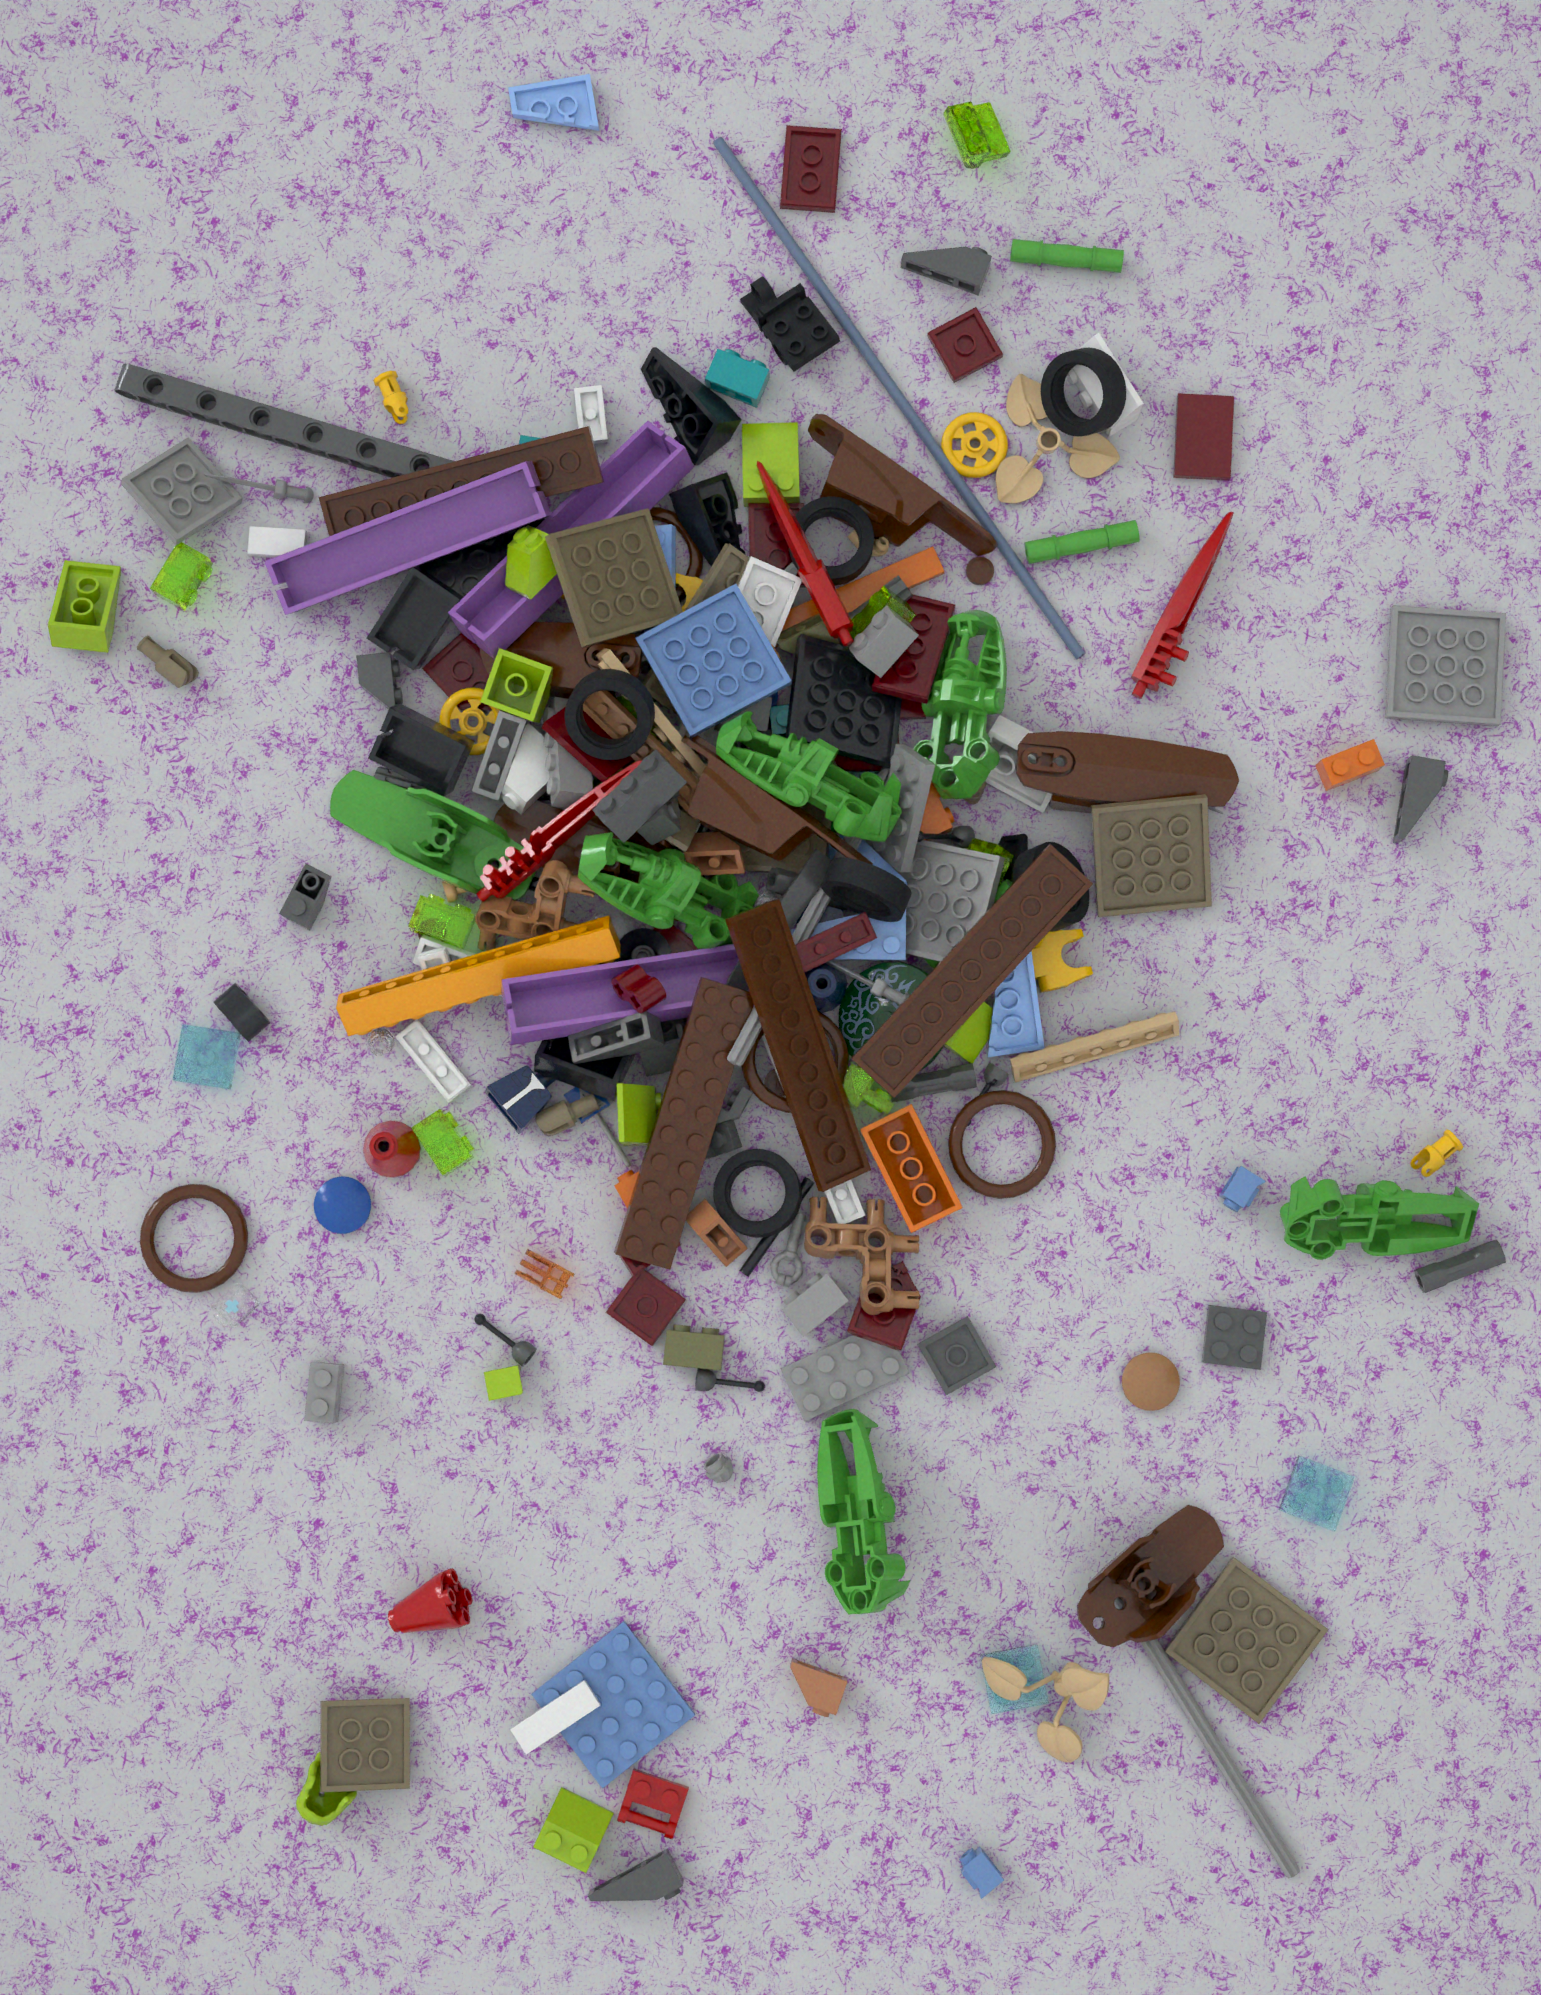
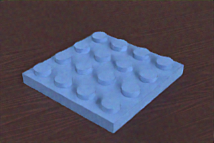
[635,584,792,738]
[531,1620,695,1789]

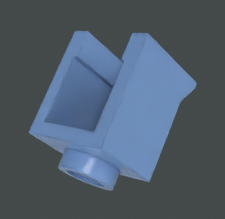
[1219,1166,1266,1212]
[959,1847,1004,1899]

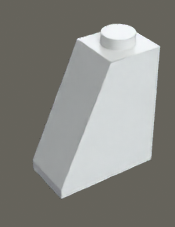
[500,723,550,815]

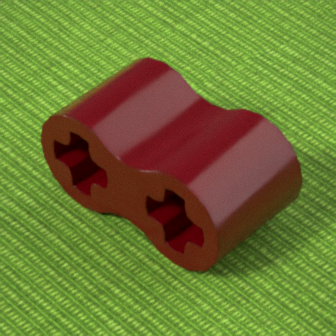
[611,964,667,1014]

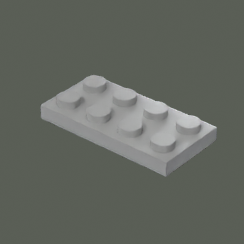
[872,744,935,872]
[780,1335,909,1422]

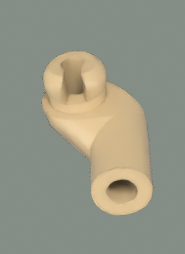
[848,530,889,557]

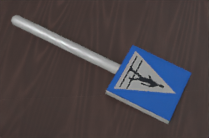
[564,1087,631,1167]

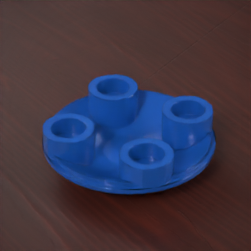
[314,1176,371,1234]

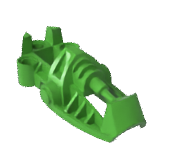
[913,610,1007,800]
[716,711,902,842]
[578,832,759,949]
[1280,1176,1479,1260]
[817,1409,911,1615]

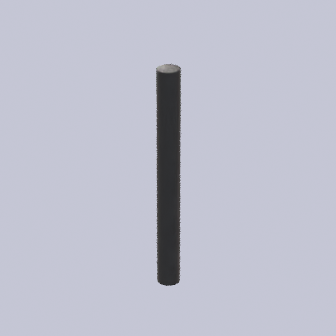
[739,1177,814,1277]

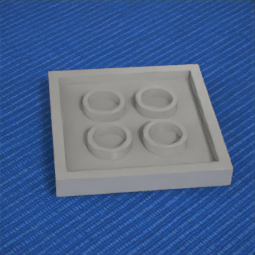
[121,437,243,546]

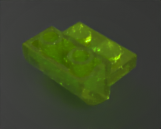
[943,101,1011,169]
[843,1063,894,1116]

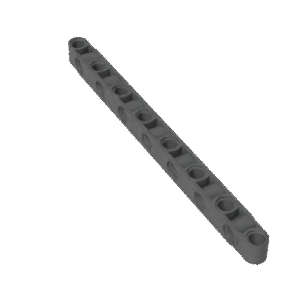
[114,363,454,478]

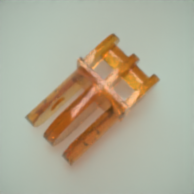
[514,1249,575,1299]

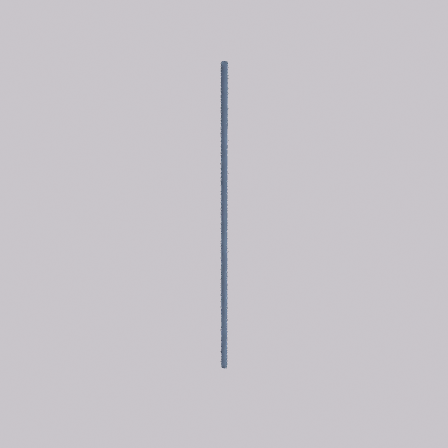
[713,137,1086,660]

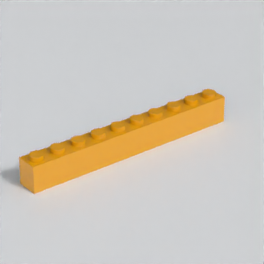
[336,915,621,1036]

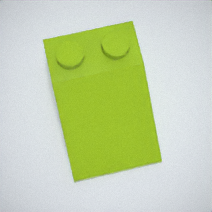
[742,422,800,507]
[48,560,121,653]
[617,1083,662,1146]

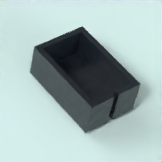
[367,566,463,670]
[368,703,475,797]
[534,1036,635,1101]

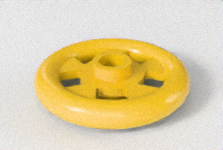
[941,412,1008,478]
[439,688,500,755]

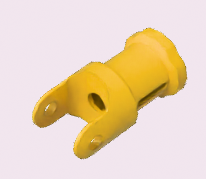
[373,371,409,424]
[1410,1129,1464,1177]

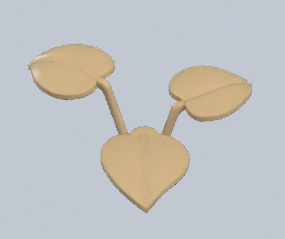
[995,374,1120,504]
[982,1657,1109,1763]

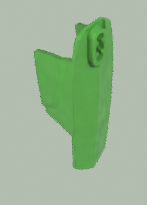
[330,770,537,901]

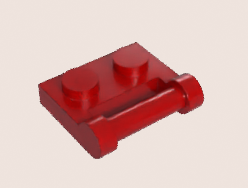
[617,1769,689,1839]

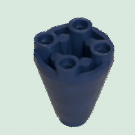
[804,960,848,1013]

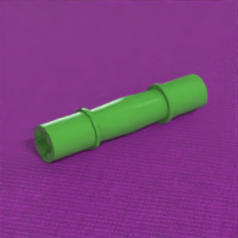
[1010,239,1124,273]
[1024,520,1140,564]

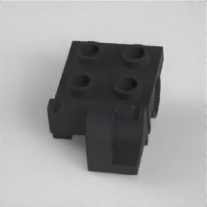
[740,276,840,372]

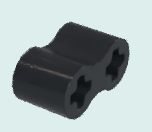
[213,983,270,1042]

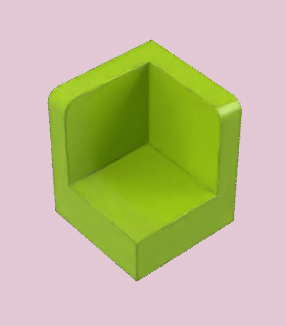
[484,1365,523,1401]

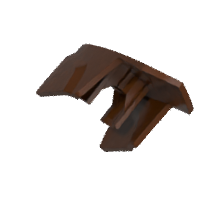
[479,622,642,699]
[1077,1505,1224,1647]

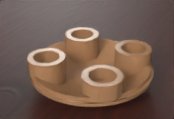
[1122,1353,1180,1411]

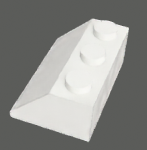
[1066,333,1144,437]
[979,715,1064,813]

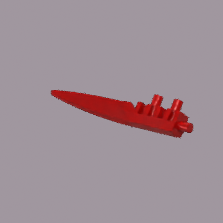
[757,461,854,647]
[1131,512,1234,699]
[476,760,642,902]

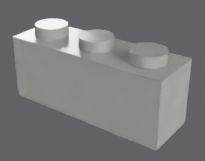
[471,710,527,801]

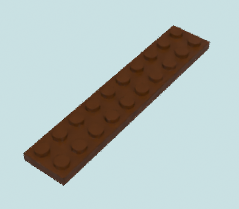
[318,426,604,536]
[851,844,1093,1098]
[725,899,871,1192]
[614,977,754,1270]

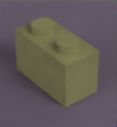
[663,1324,725,1370]

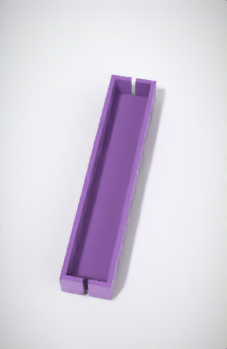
[448,421,694,659]
[264,461,552,615]
[501,944,755,1045]

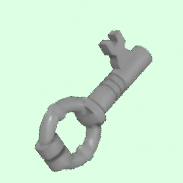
[770,1213,807,1287]

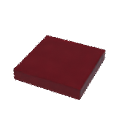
[927,307,1003,383]
[606,1269,686,1346]

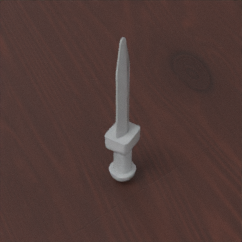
[205,474,314,503]
[826,960,909,1007]

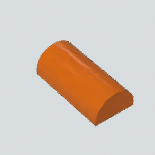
[860,1104,963,1233]

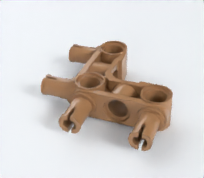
[475,860,595,951]
[804,1197,919,1315]

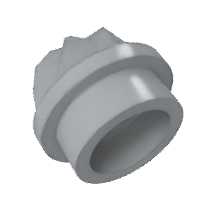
[703,1452,733,1483]

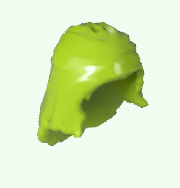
[296,1752,357,1826]

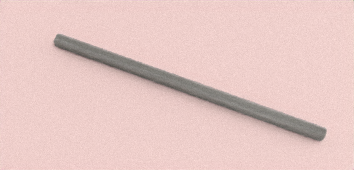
[727,767,890,1067]
[1115,1598,1300,1879]

